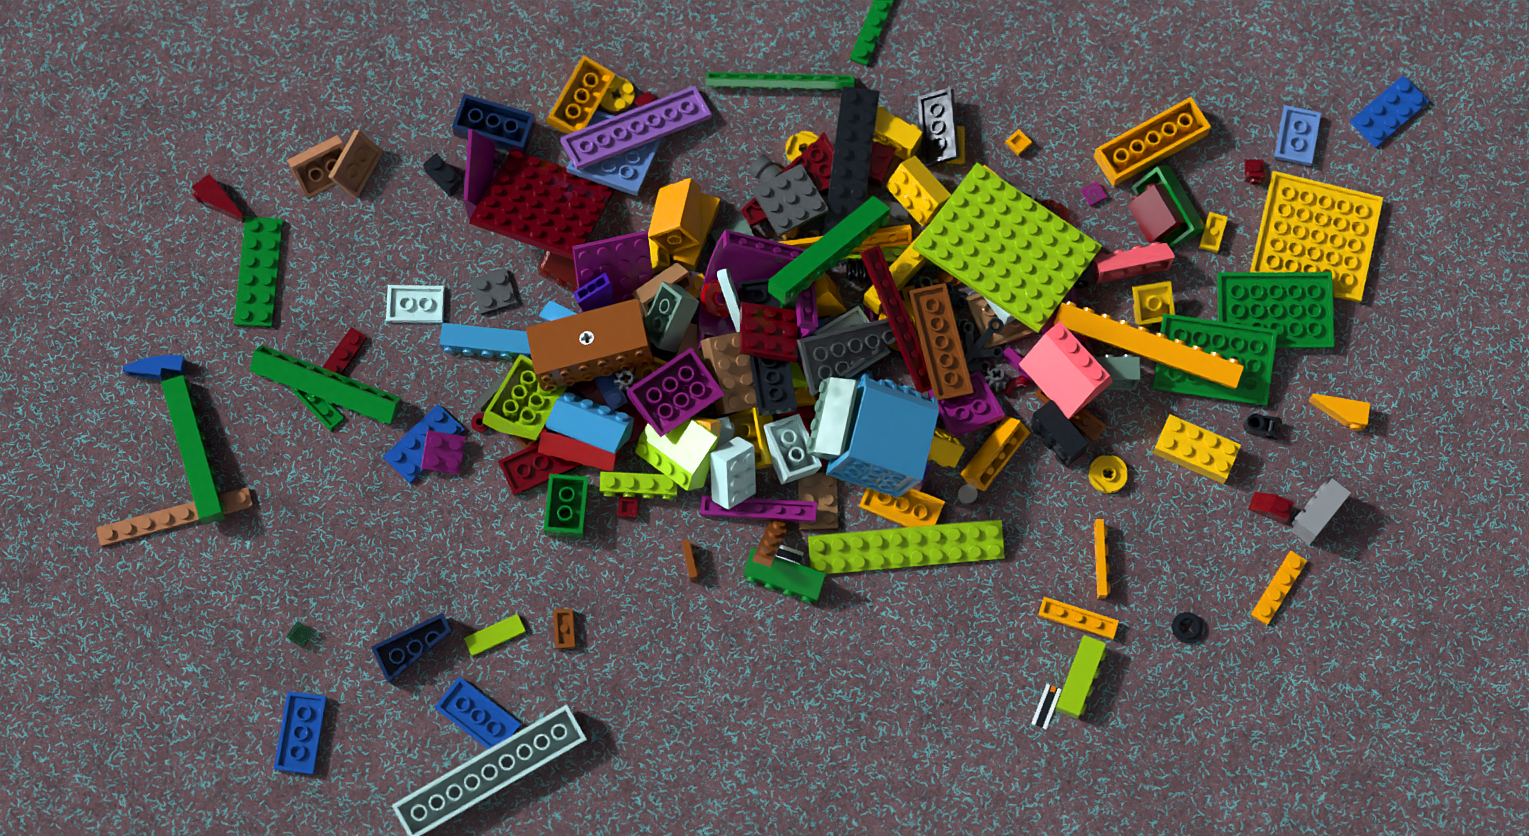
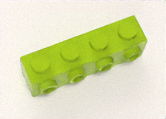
[599,472,678,500]
[1055,635,1107,719]

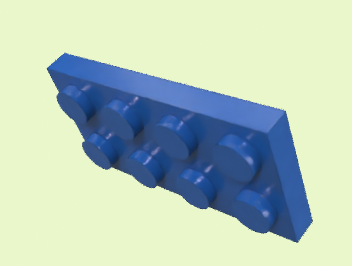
[1349,75,1429,148]
[383,404,465,484]
[434,677,521,749]
[274,691,327,775]

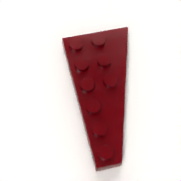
[741,132,834,228]

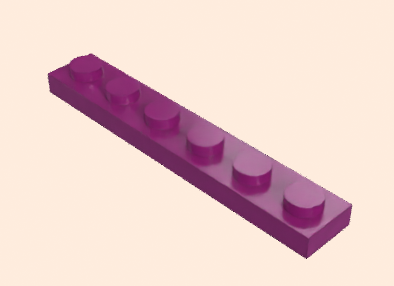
[700,495,818,523]

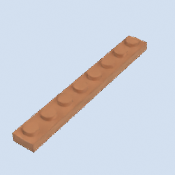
[96,487,253,547]

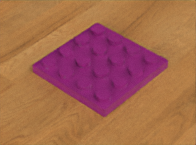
[572,230,653,313]

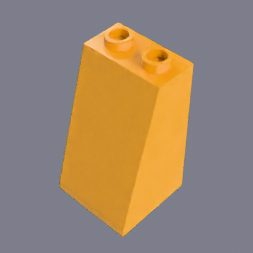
[648,178,701,254]

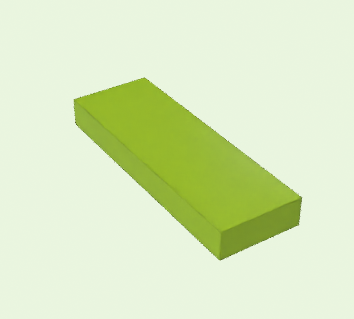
[464,614,526,657]

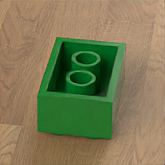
[544,474,589,539]

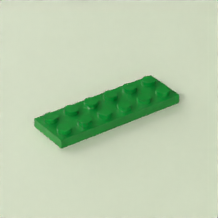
[234,217,283,328]

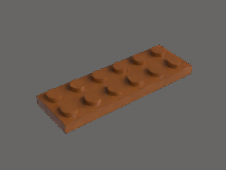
[908,283,973,401]

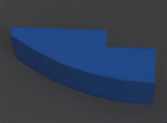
[122,355,186,380]

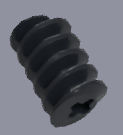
[845,257,873,284]

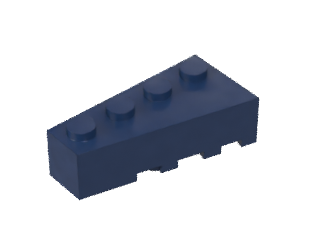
[371,613,452,684]

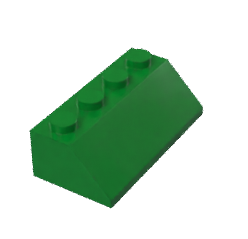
[1131,165,1206,249]
[744,548,825,605]

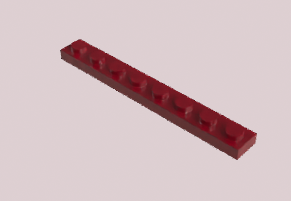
[860,245,932,393]

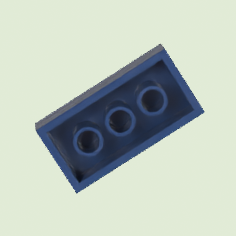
[452,94,536,154]

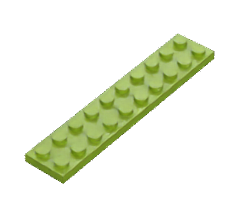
[808,519,1005,574]

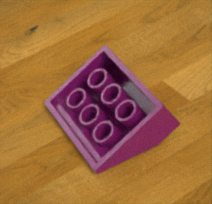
[464,129,499,220]
[627,347,724,438]

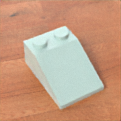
[764,414,822,485]

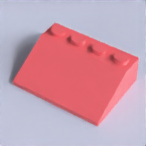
[1019,321,1113,420]

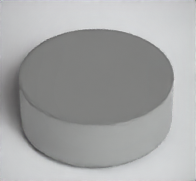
[958,484,978,505]

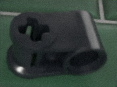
[1243,414,1282,440]

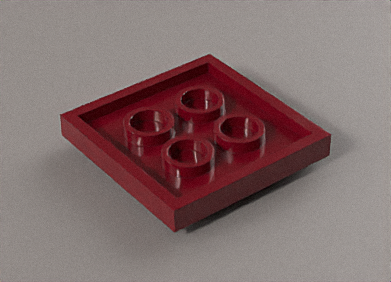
[739,302,798,363]

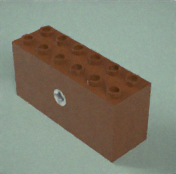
[526,298,655,391]

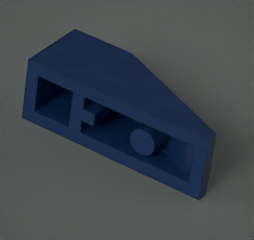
[594,373,628,410]

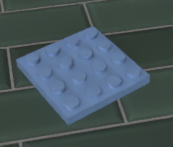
[567,110,663,196]

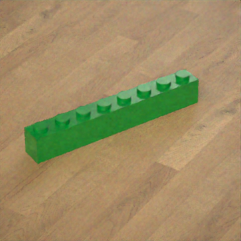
[768,196,890,305]
[249,345,402,424]
[161,375,227,525]

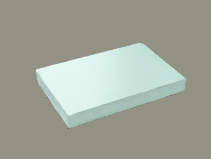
[386,285,445,323]

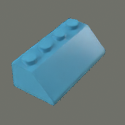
[545,392,634,454]

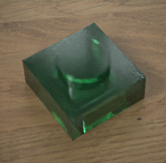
[286,621,314,649]

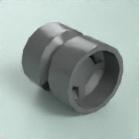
[748,154,783,184]

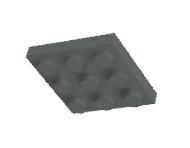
[752,164,829,237]

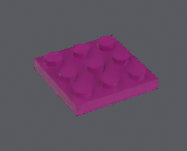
[928,371,1005,439]

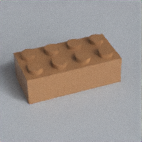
[701,332,757,416]

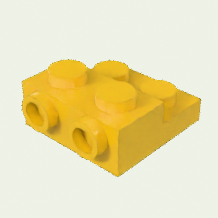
[1132,281,1175,327]

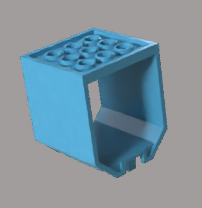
[826,374,939,498]

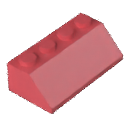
[1092,242,1175,284]

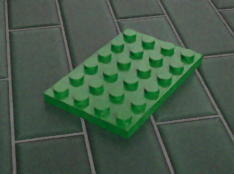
[1217,272,1334,348]
[1152,314,1278,406]

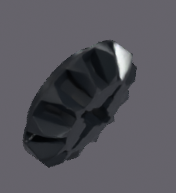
[1171,612,1203,644]

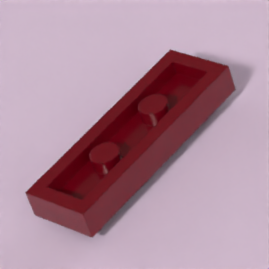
[322,327,367,375]

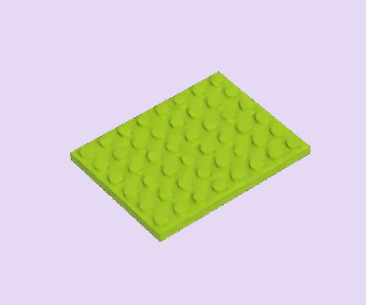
[912,163,1102,333]

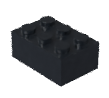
[1031,400,1088,467]

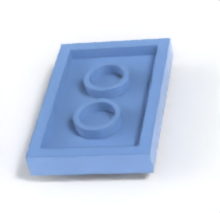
[1274,105,1321,166]

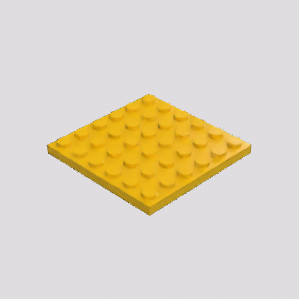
[1250,171,1383,303]

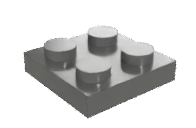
[470,268,517,315]

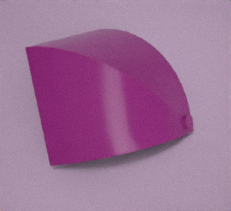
[697,229,818,350]

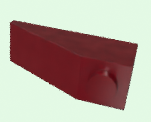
[191,173,245,223]

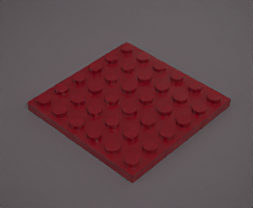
[469,150,615,260]

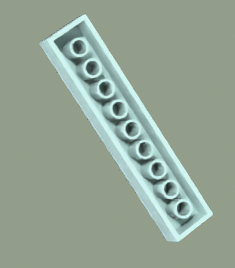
[392,705,586,836]

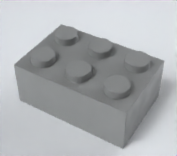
[1291,479,1351,545]

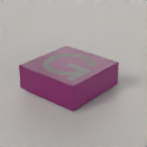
[1081,181,1107,207]

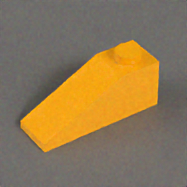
[1309,394,1370,431]

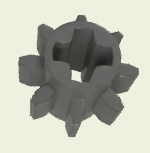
[985,367,1009,392]
[614,368,638,392]

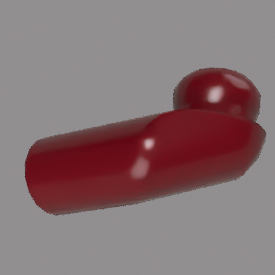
[1002,376,1030,397]

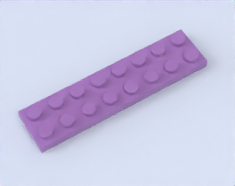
[561,86,712,170]

